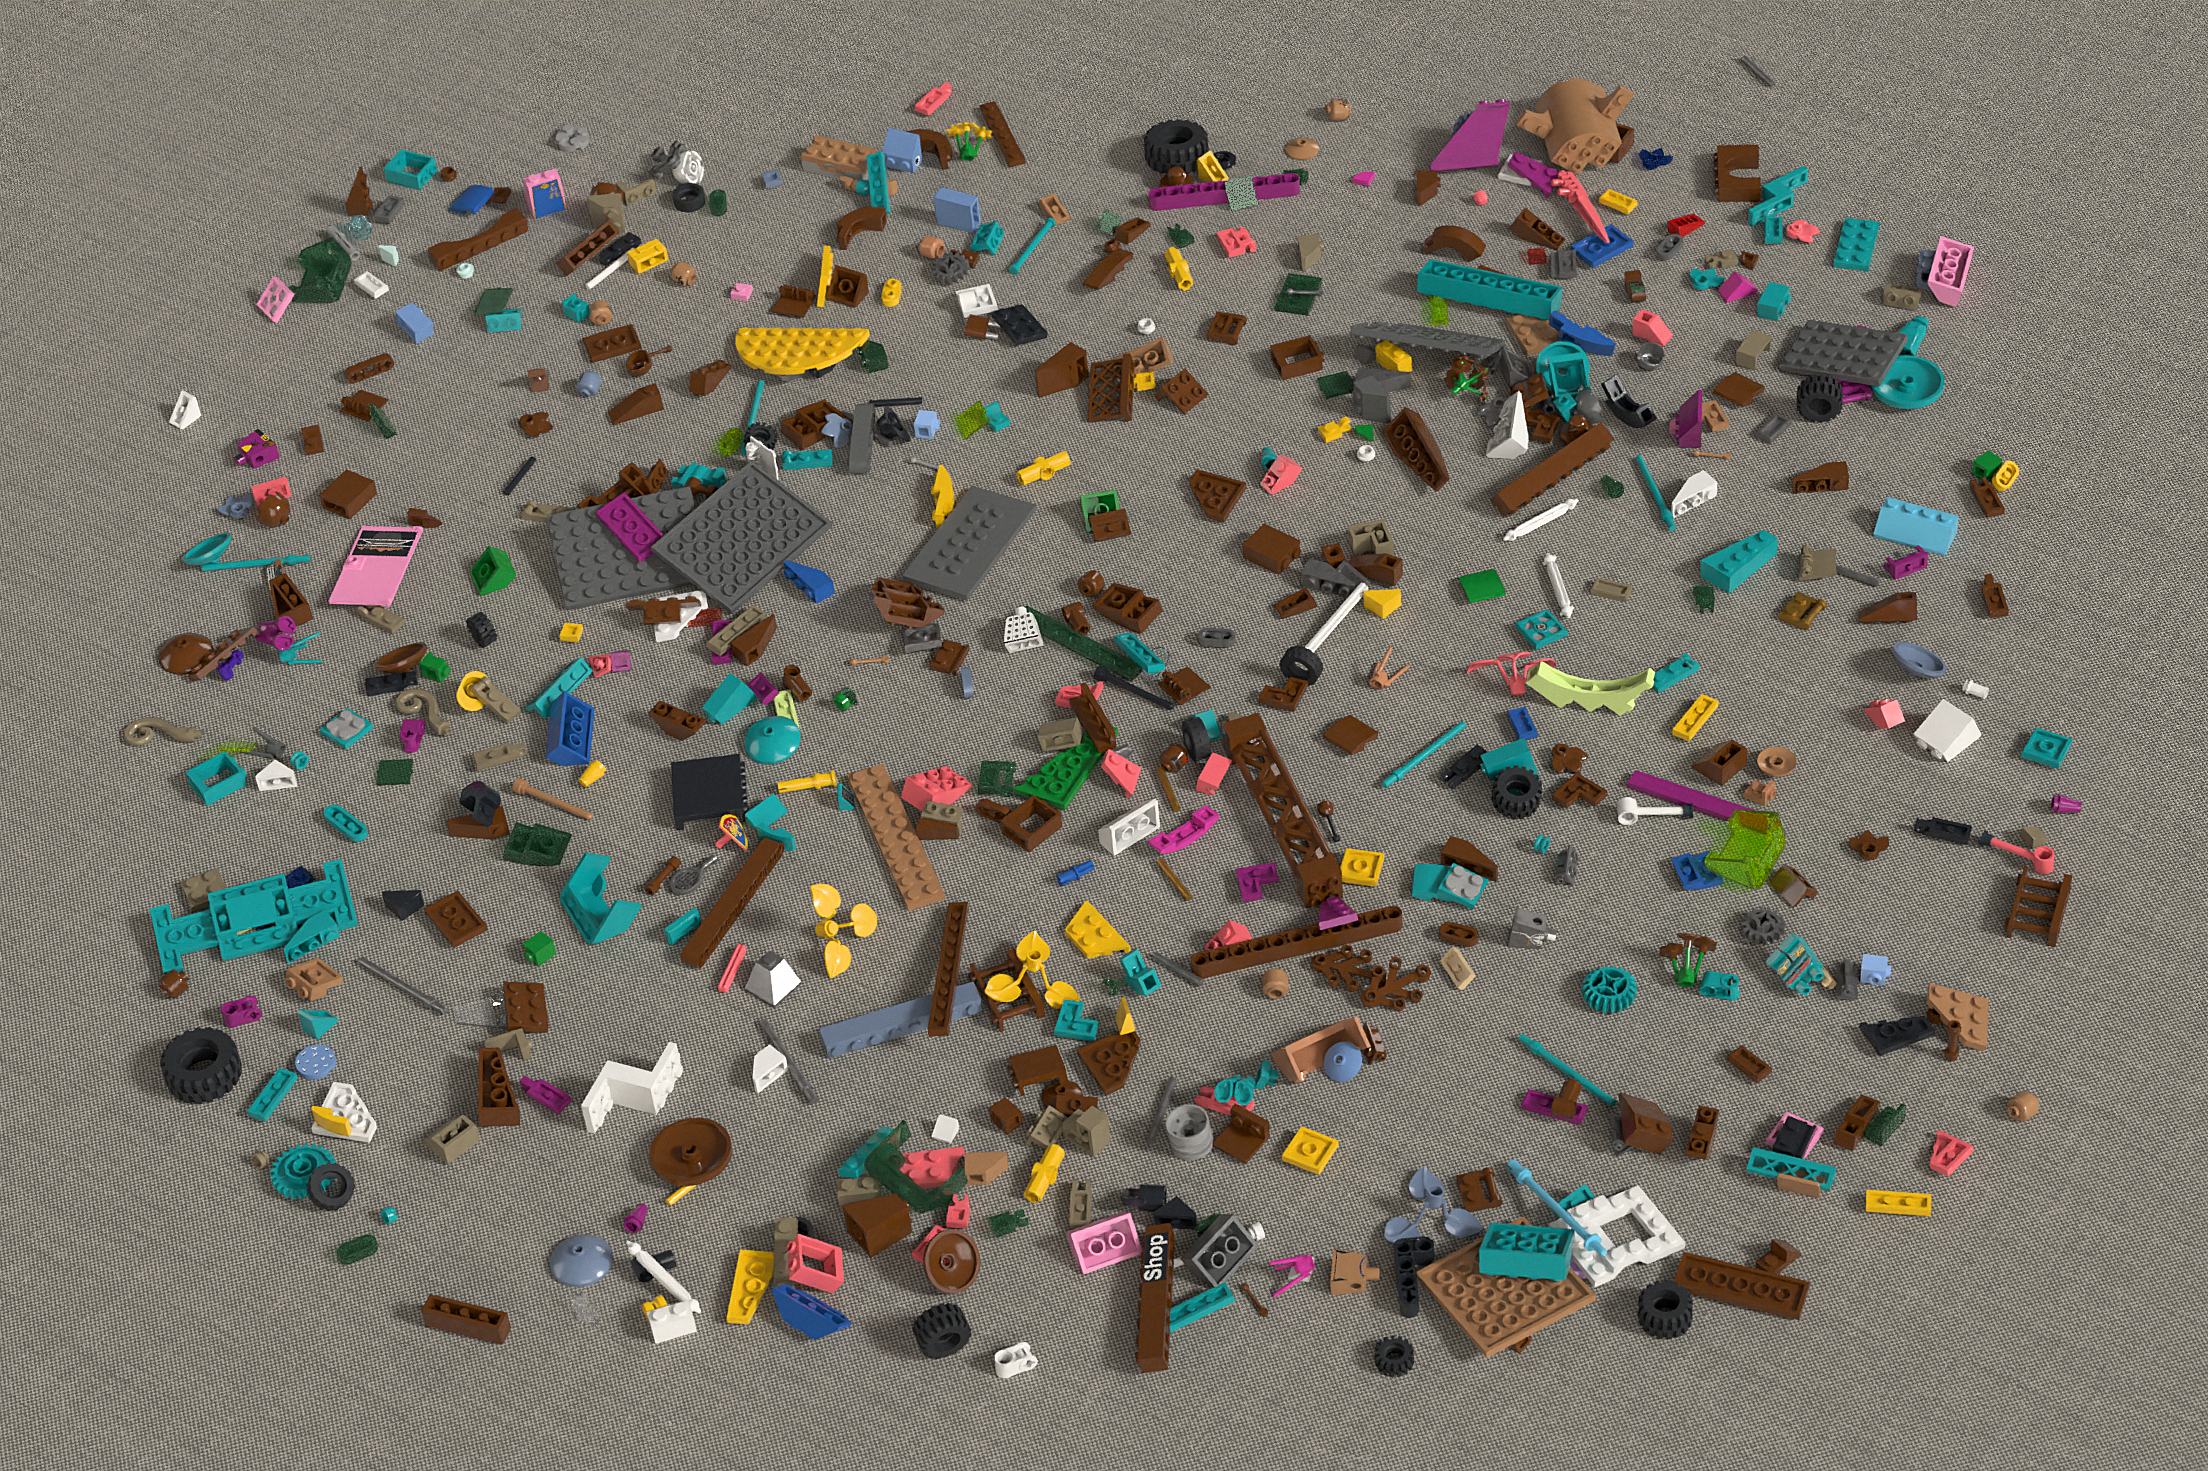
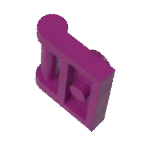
[1838,380,1872,404]

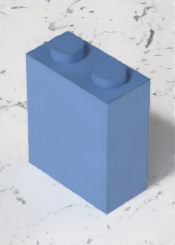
[933,187,981,233]

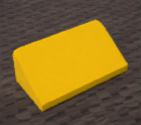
[1115,997,1135,1035]

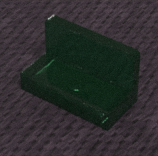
[1863,1103,1906,1146]

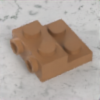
[285,958,343,1002]

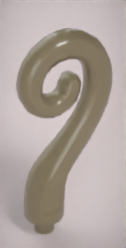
[395,689,452,736]
[124,717,203,746]

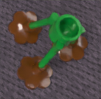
[1659,933,1717,987]

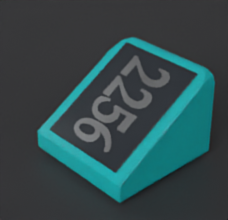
[837,783,854,811]

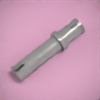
[326,225,360,261]

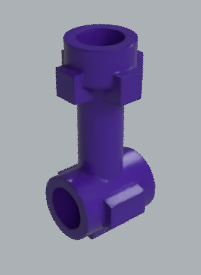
[217,650,244,681]

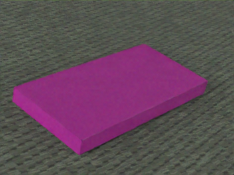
[595,492,664,563]

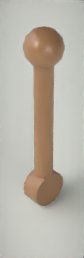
[1693,450,1731,460]
[850,656,889,666]

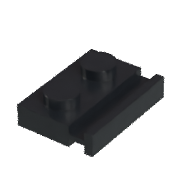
[1772,1116,1817,1159]

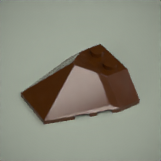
[577,462,654,509]
[870,577,945,629]

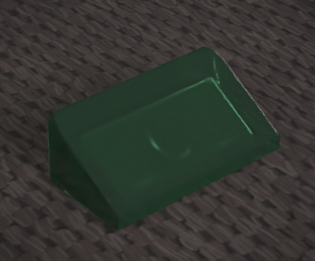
[369,404,397,439]

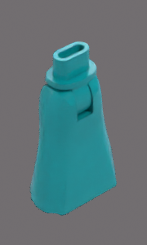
[1897,316,1929,356]

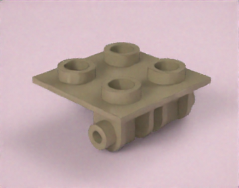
[1799,544,1836,581]

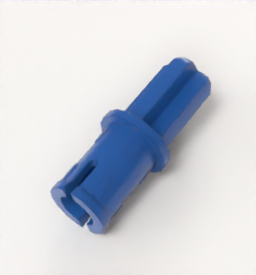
[1056,860,1095,887]

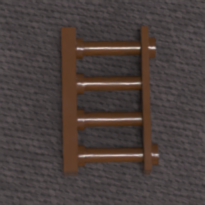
[2004,866,2073,947]
[968,948,1045,1032]

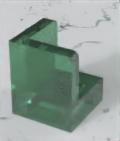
[1095,209,1123,236]

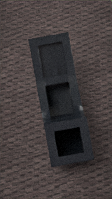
[1601,375,1657,428]
[459,781,501,827]

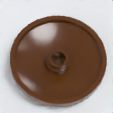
[649,1118,733,1186]

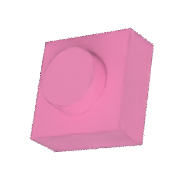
[730,283,753,301]

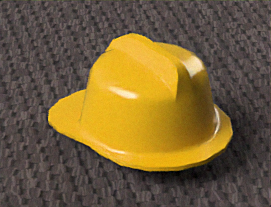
[456,671,487,711]

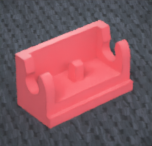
[1196,752,1232,796]

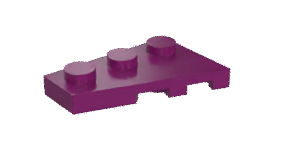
[1507,151,1559,198]
[1319,897,1358,930]

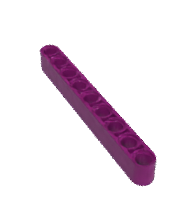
[1148,173,1300,211]

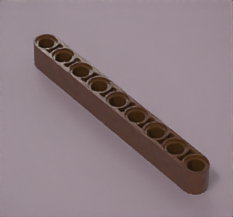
[680,838,784,968]

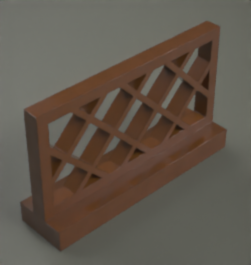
[1088,353,1135,423]

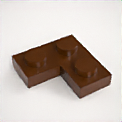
[1524,408,1561,444]
[1259,677,1308,712]
[1552,773,1607,809]

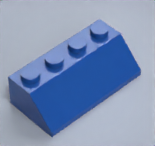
[545,691,595,766]

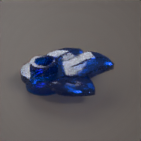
[1639,148,1673,170]

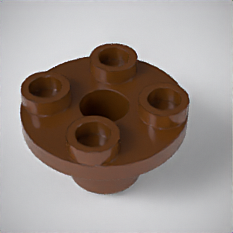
[1160,166,1194,187]
[1560,415,1594,445]

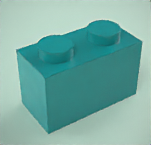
[1757,282,1792,321]

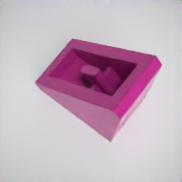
[1718,271,1758,303]

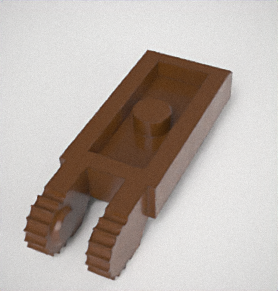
[1969,477,2005,518]

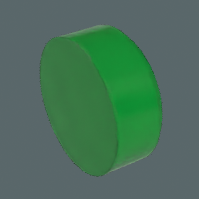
[833,693,851,711]

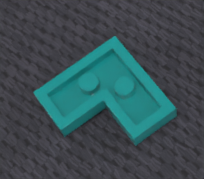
[1054,999,1099,1042]

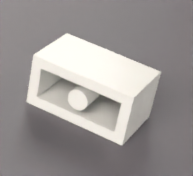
[647,1300,697,1344]

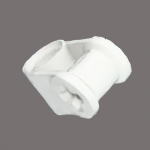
[994,1342,1038,1378]

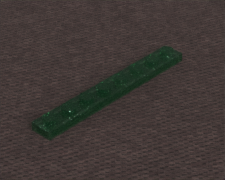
[1025,605,1143,682]

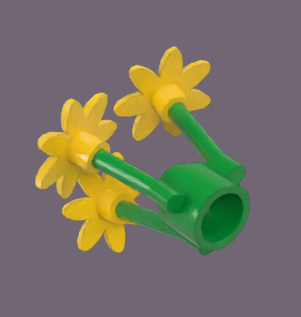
[946,122,992,161]

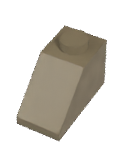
[1298,234,1324,271]

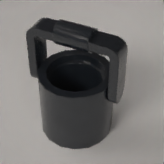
[1120,1184,1167,1212]

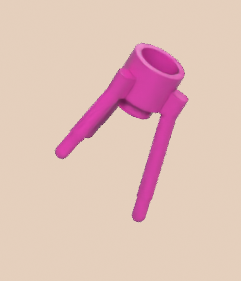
[1269,1254,1315,1298]

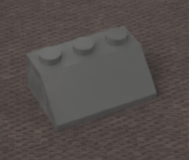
[1180,1214,1259,1288]

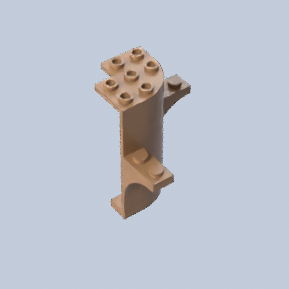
[1516,78,1634,174]

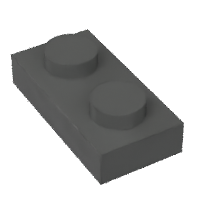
[374,195,405,224]

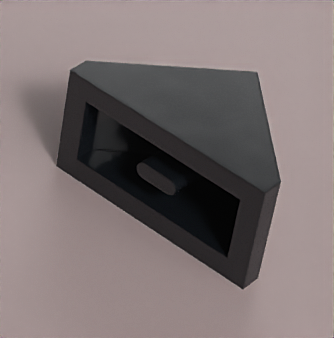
[382,890,425,921]
[1154,1196,1197,1230]

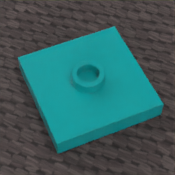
[2021,727,2073,769]

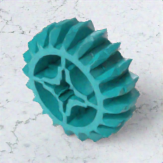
[1582,964,1637,1015]

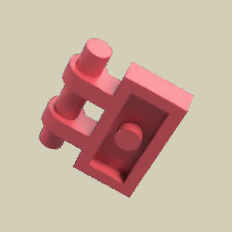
[1217,227,1257,258]

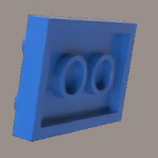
[1571,224,1634,268]

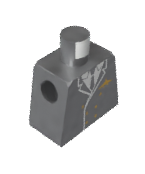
[1508,907,1557,949]

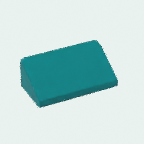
[745,794,788,831]

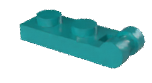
[782,449,833,470]
[1651,653,1700,694]

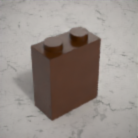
[319,469,377,520]
[1242,524,1301,575]

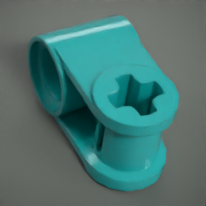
[1699,971,1740,1001]

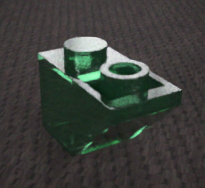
[857,340,889,374]

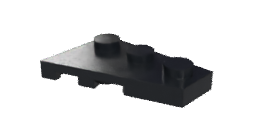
[1859,1016,1935,1056]

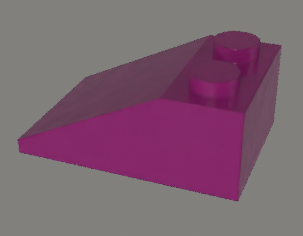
[1675,390,1702,448]

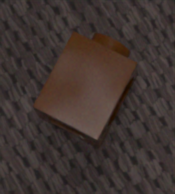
[1322,543,1346,569]
[989,1097,1023,1135]

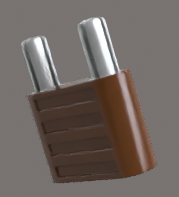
[965,314,1001,340]

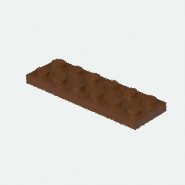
[1674,1252,1810,1320]

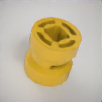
[641,1295,668,1321]

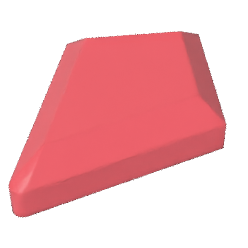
[589,654,611,678]

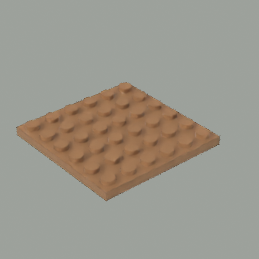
[1416,1216,1596,1358]

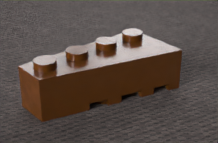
[478,1047,520,1127]

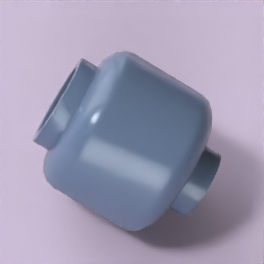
[576,370,602,398]

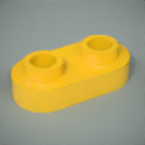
[881,279,902,307]
[1992,461,2019,492]

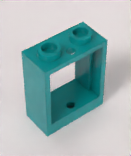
[383,149,437,190]
[1547,352,1591,400]
[185,751,247,806]

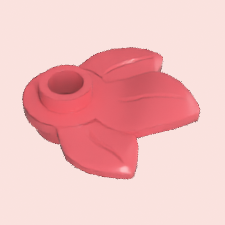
[1786,220,1820,243]

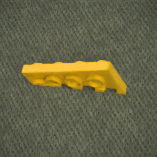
[817,245,833,308]
[727,1250,774,1324]

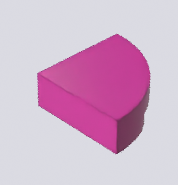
[1353,171,1375,187]

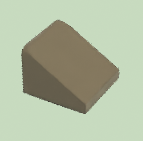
[2021,826,2049,849]

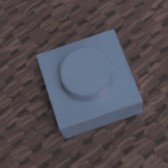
[762,170,783,188]

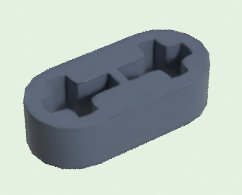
[961,667,974,698]

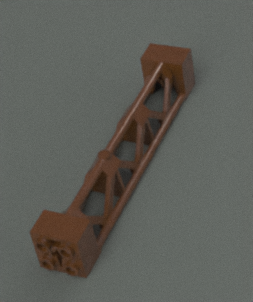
[1222,713,1343,909]

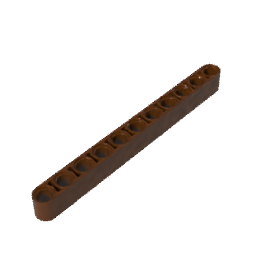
[1190,906,1403,979]

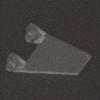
[454,991,507,1029]

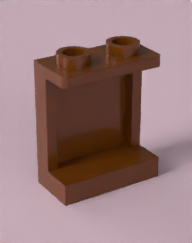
[1007,1045,1069,1096]

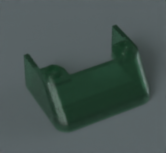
[865,1120,968,1213]

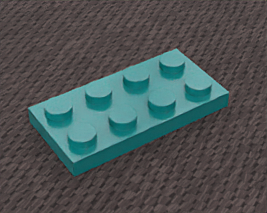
[1833,218,1880,272]

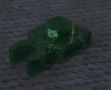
[1167,223,1195,249]
[1693,585,1715,614]
[989,1209,1029,1238]

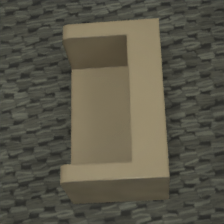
[1736,330,1772,370]
[1037,717,1083,752]

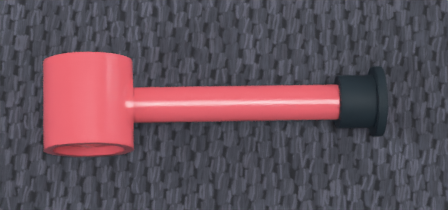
[1979,830,2054,874]

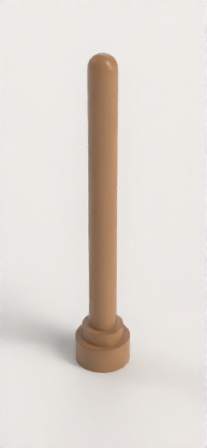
[512,778,593,820]

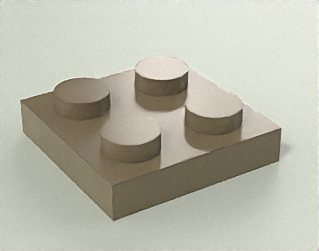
[180,868,226,912]

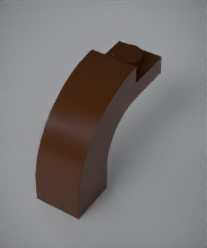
[906,129,952,170]
[837,207,887,250]
[1422,225,1486,262]

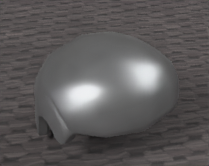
[1637,342,1665,370]

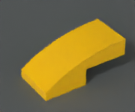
[311,1106,352,1137]

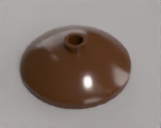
[158,633,214,675]
[374,642,428,674]
[923,1229,980,1294]

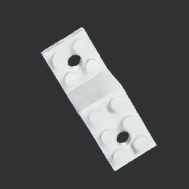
[581,1042,683,1134]

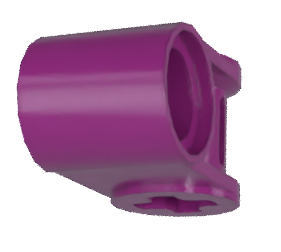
[399,719,425,753]
[221,995,262,1028]

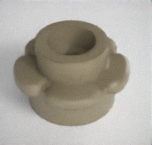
[251,1150,270,1170]

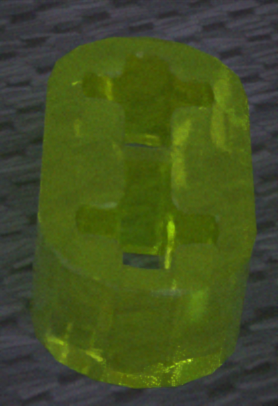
[718,428,743,456]

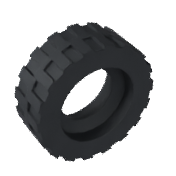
[1279,645,1323,686]
[1182,717,1211,762]
[307,1163,355,1211]

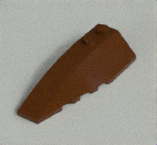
[1382,407,1449,492]

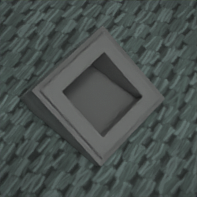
[1355,345,1377,365]

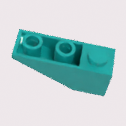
[283,909,340,964]

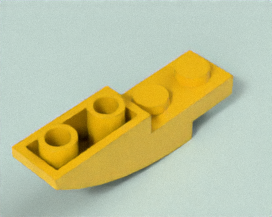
[931,465,955,528]

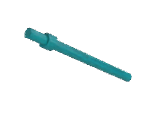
[741,380,765,455]
[1635,455,1676,531]
[202,554,311,571]
[1381,721,1467,788]
[1518,1033,1616,1107]

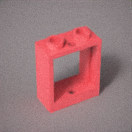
[786,1234,844,1294]

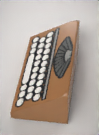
[265,558,284,595]

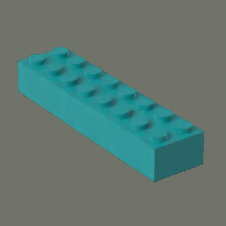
[1417,259,1563,320]

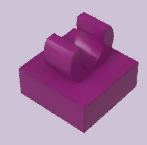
[610,650,632,672]

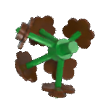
[1444,355,1489,404]

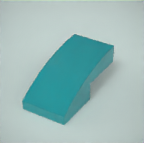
[756,822,796,851]

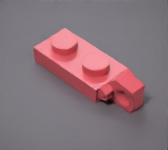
[915,82,952,116]

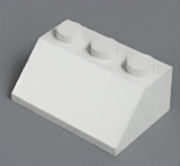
[1098,799,1160,856]

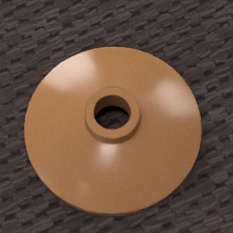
[1285,138,1319,160]
[1757,747,1797,777]

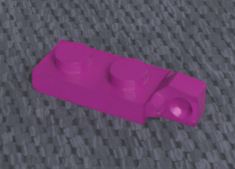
[519,1076,572,1115]

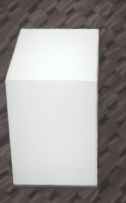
[169,390,201,429]
[256,760,297,791]

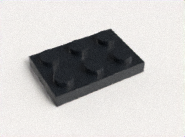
[992,304,1048,346]

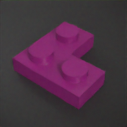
[1236,862,1279,903]

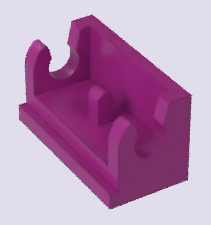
[1884,545,1928,580]

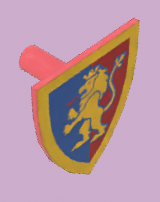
[715,814,748,851]

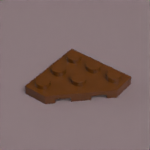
[1189,469,1247,523]
[1077,1031,1141,1096]

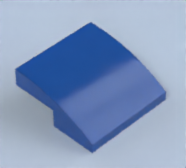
[449,185,494,214]
[1671,851,1724,890]

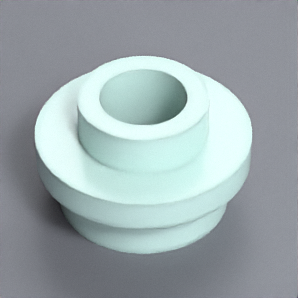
[457,263,474,278]

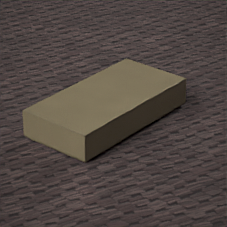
[1591,577,1632,603]

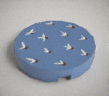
[295,1045,336,1080]

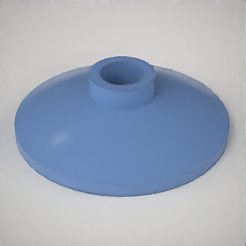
[1324,1042,1362,1082]

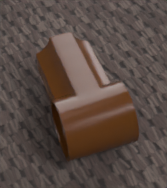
[1062,601,1091,637]
[782,665,812,702]
[1551,1079,1582,1119]

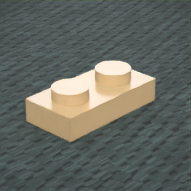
[1440,947,1476,990]

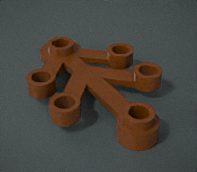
[1311,945,1387,992]
[1361,957,1431,1012]

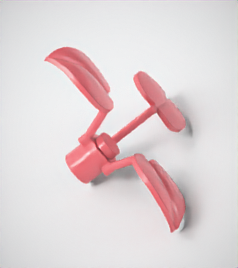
[1467,652,1556,696]

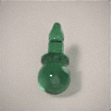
[839,687,858,706]

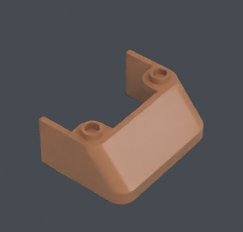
[1271,1016,1370,1084]

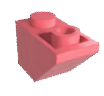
[1633,309,1673,347]
[1260,454,1303,494]
[1864,698,1905,729]
[1204,920,1252,950]

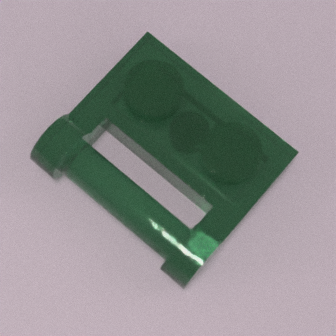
[978,761,1017,797]

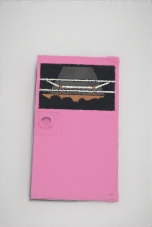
[329,526,423,607]

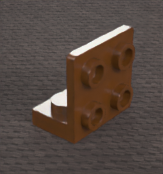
[1155,369,1208,414]
[1213,1104,1270,1164]

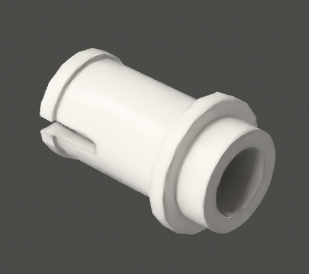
[1963,680,1989,699]

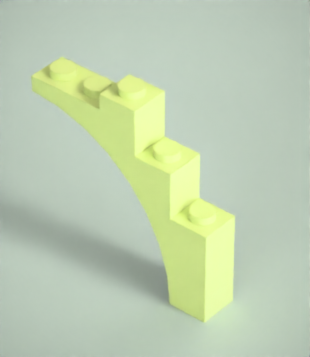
[1526,661,1655,716]

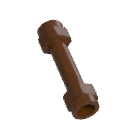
[644,856,681,896]
[1944,1020,1961,1062]

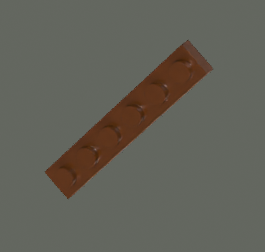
[980,101,1026,168]

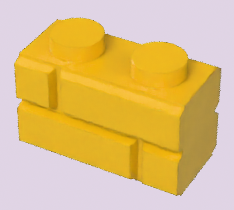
[627,238,668,274]
[1375,340,1412,372]

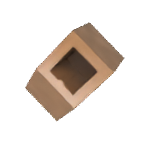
[964,1151,1009,1186]

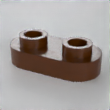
[975,799,1011,824]
[1439,922,1479,947]

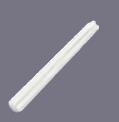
[1305,583,1368,653]

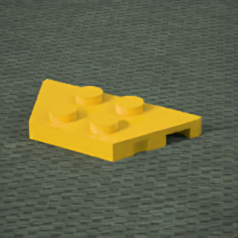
[1065,900,1131,958]

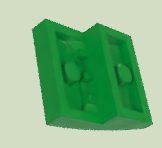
[1458,569,1506,603]

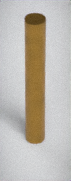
[1156,767,1181,812]
[1156,858,1193,901]

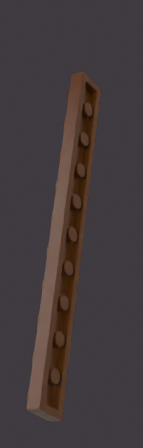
[927,902,969,1037]

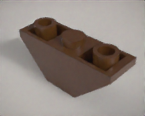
[648,700,706,741]
[1685,1105,1719,1160]

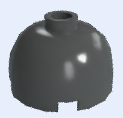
[1572,387,1605,424]

